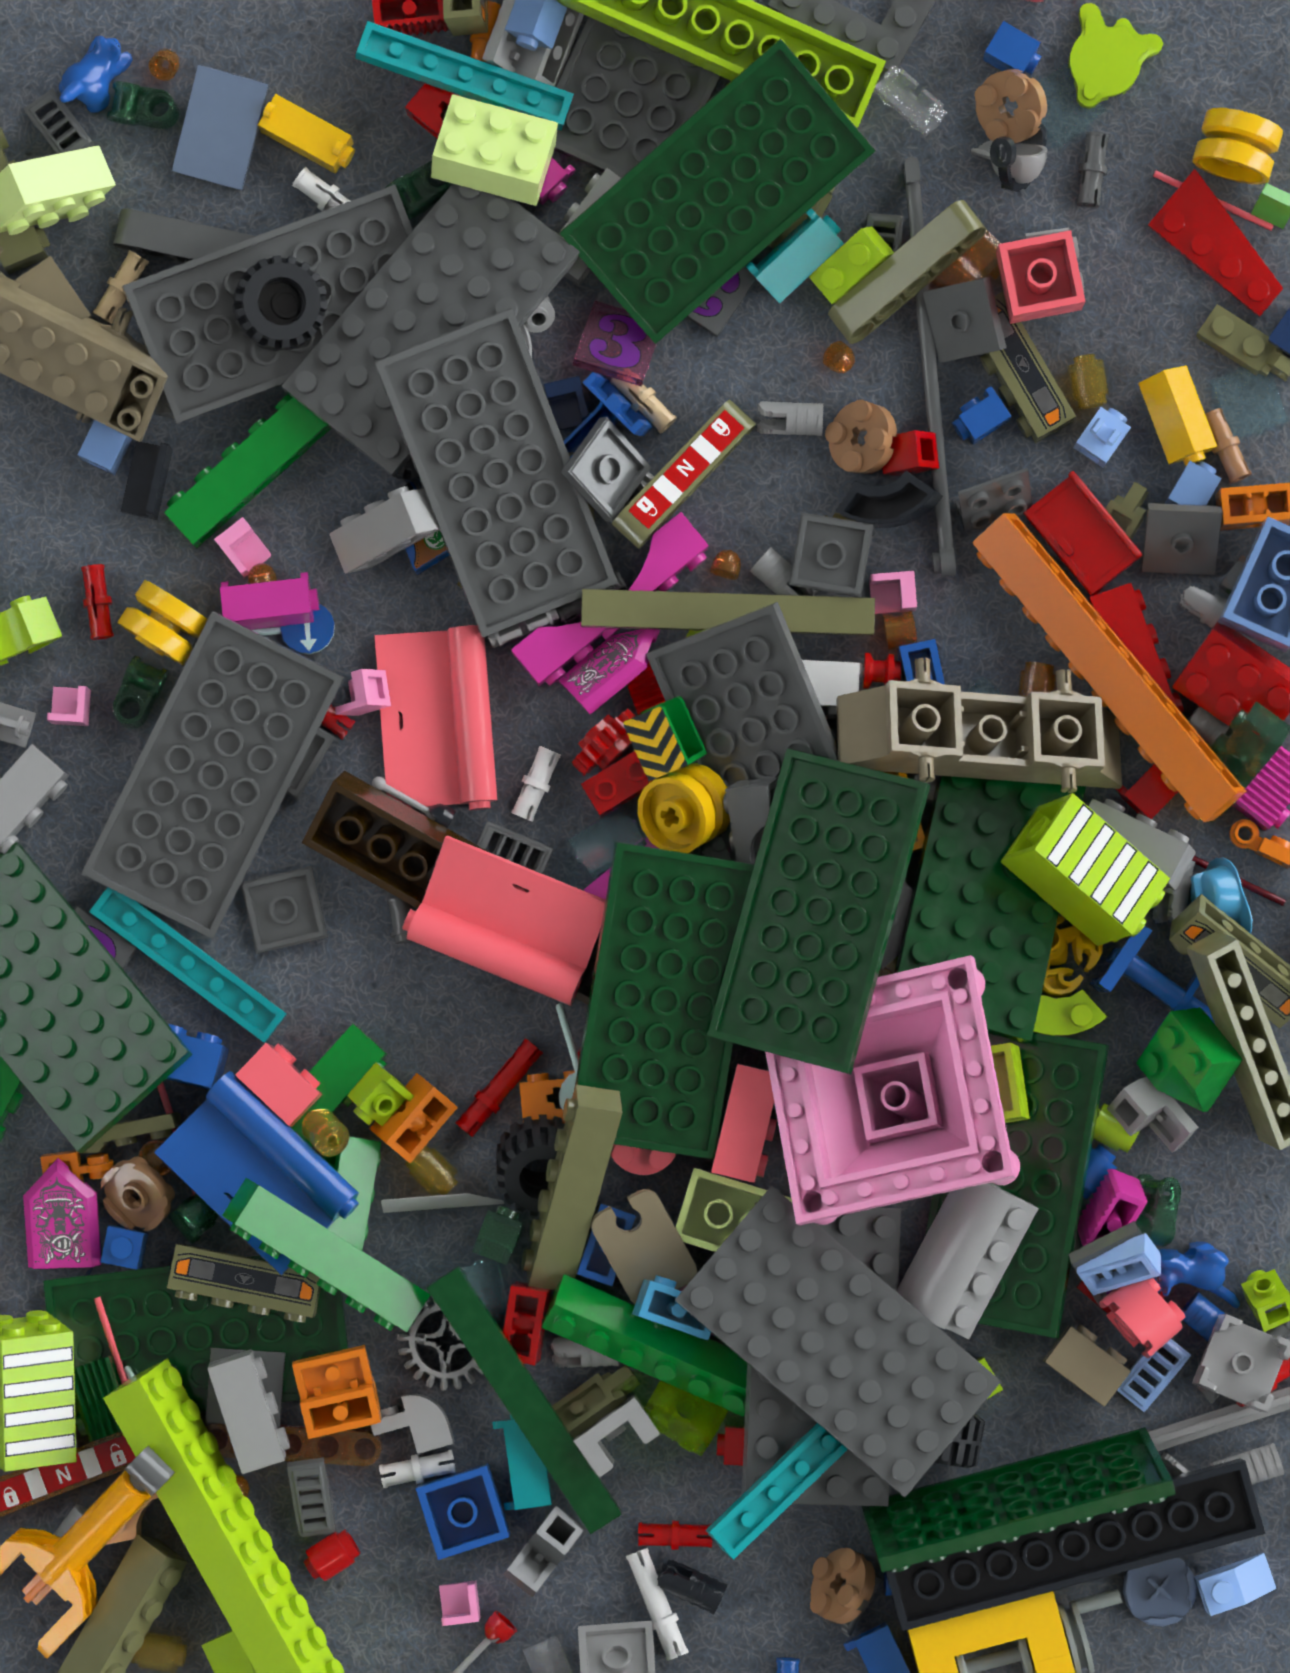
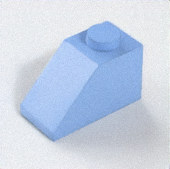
[1194,1553,1276,1616]

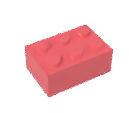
[711,1064,777,1183]

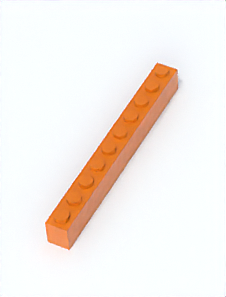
[972,513,1247,822]

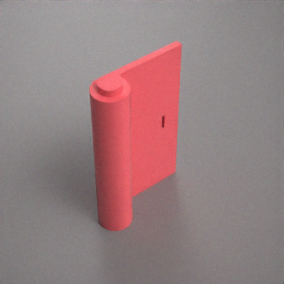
[374,625,498,810]
[402,835,605,1006]

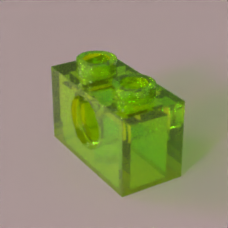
[643,1380,729,1456]

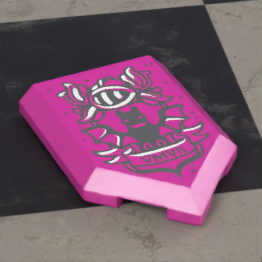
[558,629,660,714]
[23,1158,102,1269]

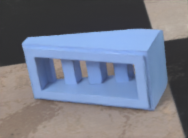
[1077,1233,1161,1295]
[1117,1339,1191,1412]

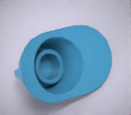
[1190,857,1253,934]

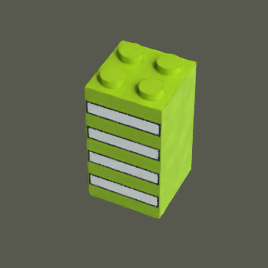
[1001,793,1170,946]
[0,1310,77,1472]

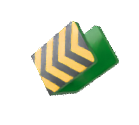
[623,696,707,781]

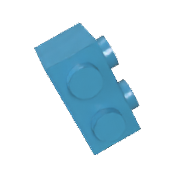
[632,1275,711,1340]

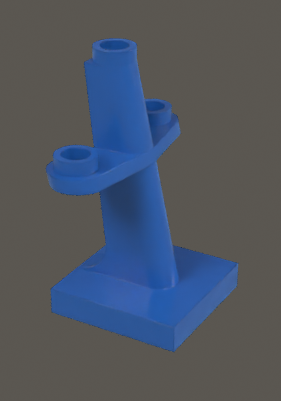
[564,372,654,458]
[1089,926,1215,1042]

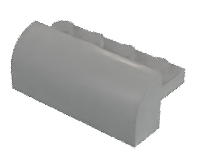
[482,0,584,87]
[897,1183,1039,1339]

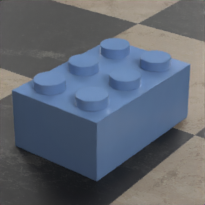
[1218,517,1290,652]

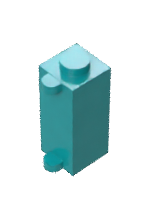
[745,208,844,303]
[492,1414,552,1510]

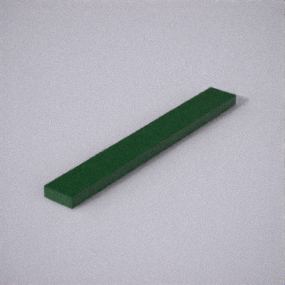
[427,1266,622,1534]

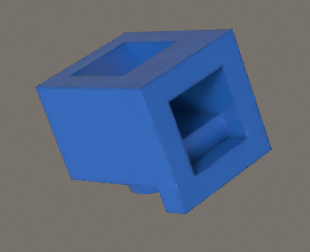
[952,386,1011,445]

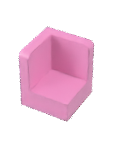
[214,517,271,578]
[869,571,917,614]
[335,669,391,716]
[47,686,91,726]
[439,1580,481,1626]

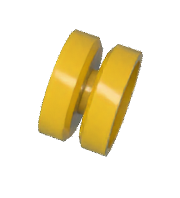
[1193,108,1283,184]
[117,580,208,666]
[637,763,730,853]

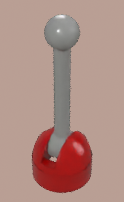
[449,1610,517,1673]

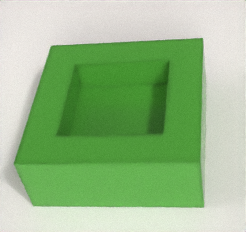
[1251,183,1290,229]

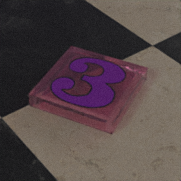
[573,301,658,387]

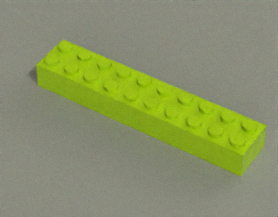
[556,0,886,128]
[103,1358,345,1673]

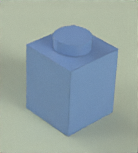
[505,0,567,51]
[78,420,132,476]
[1165,461,1222,506]

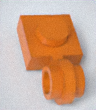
[1229,819,1290,869]
[40,1150,114,1183]

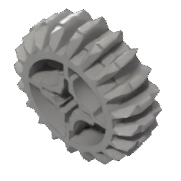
[397,1297,483,1391]

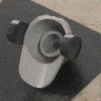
[971,123,1048,192]

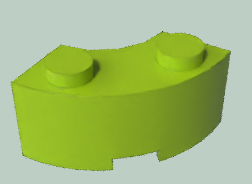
[0,595,62,666]
[1033,989,1107,1036]

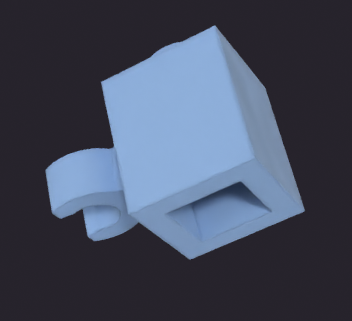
[1073,407,1131,468]

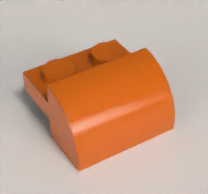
[292,1345,381,1439]

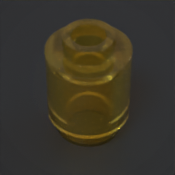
[1067,354,1109,409]
[302,1109,349,1157]
[404,1145,459,1196]
[131,1632,187,1673]

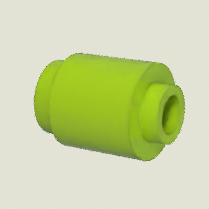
[1093,1103,1140,1153]

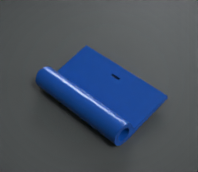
[154,1071,359,1276]

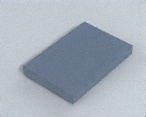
[172,64,270,190]

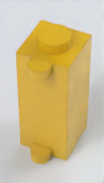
[258,94,355,174]
[1138,365,1217,466]

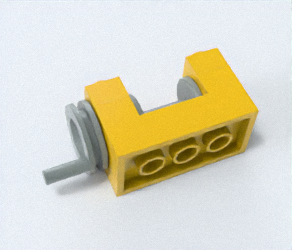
[907,1589,1122,1673]

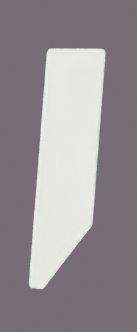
[381,1193,504,1213]

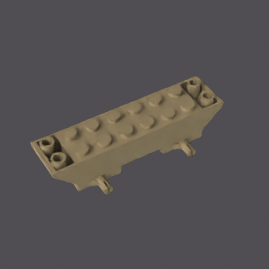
[0,246,168,442]
[836,658,1122,793]

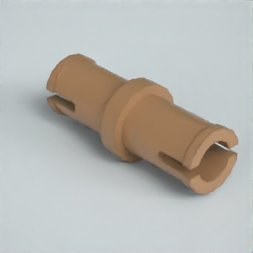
[1205,408,1252,484]

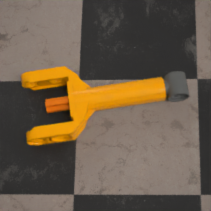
[0,1446,175,1659]

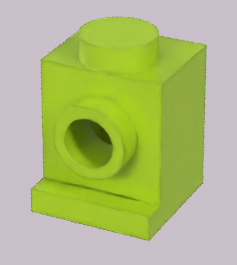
[347,1062,414,1126]
[1241,1269,1290,1332]

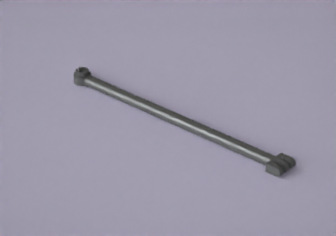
[903,157,956,577]

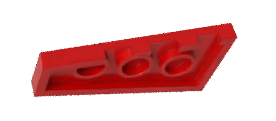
[1148,169,1283,318]

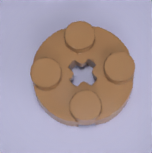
[974,69,1047,143]
[825,400,897,474]
[101,1156,175,1231]
[810,1548,875,1624]

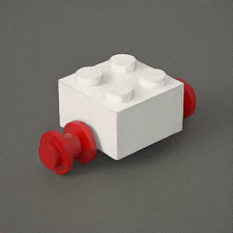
[802,653,901,720]

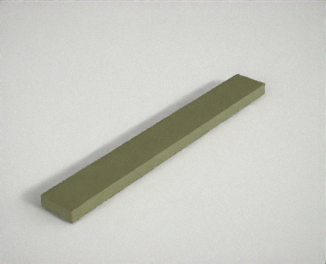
[581,589,875,636]

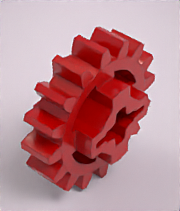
[571,708,635,776]

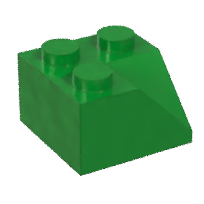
[1136,1007,1243,1112]

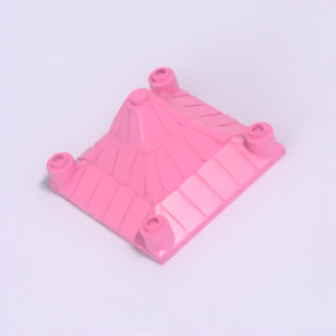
[766,955,1020,1225]

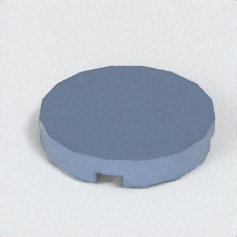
[1122,1557,1197,1627]

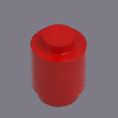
[303,1529,361,1582]

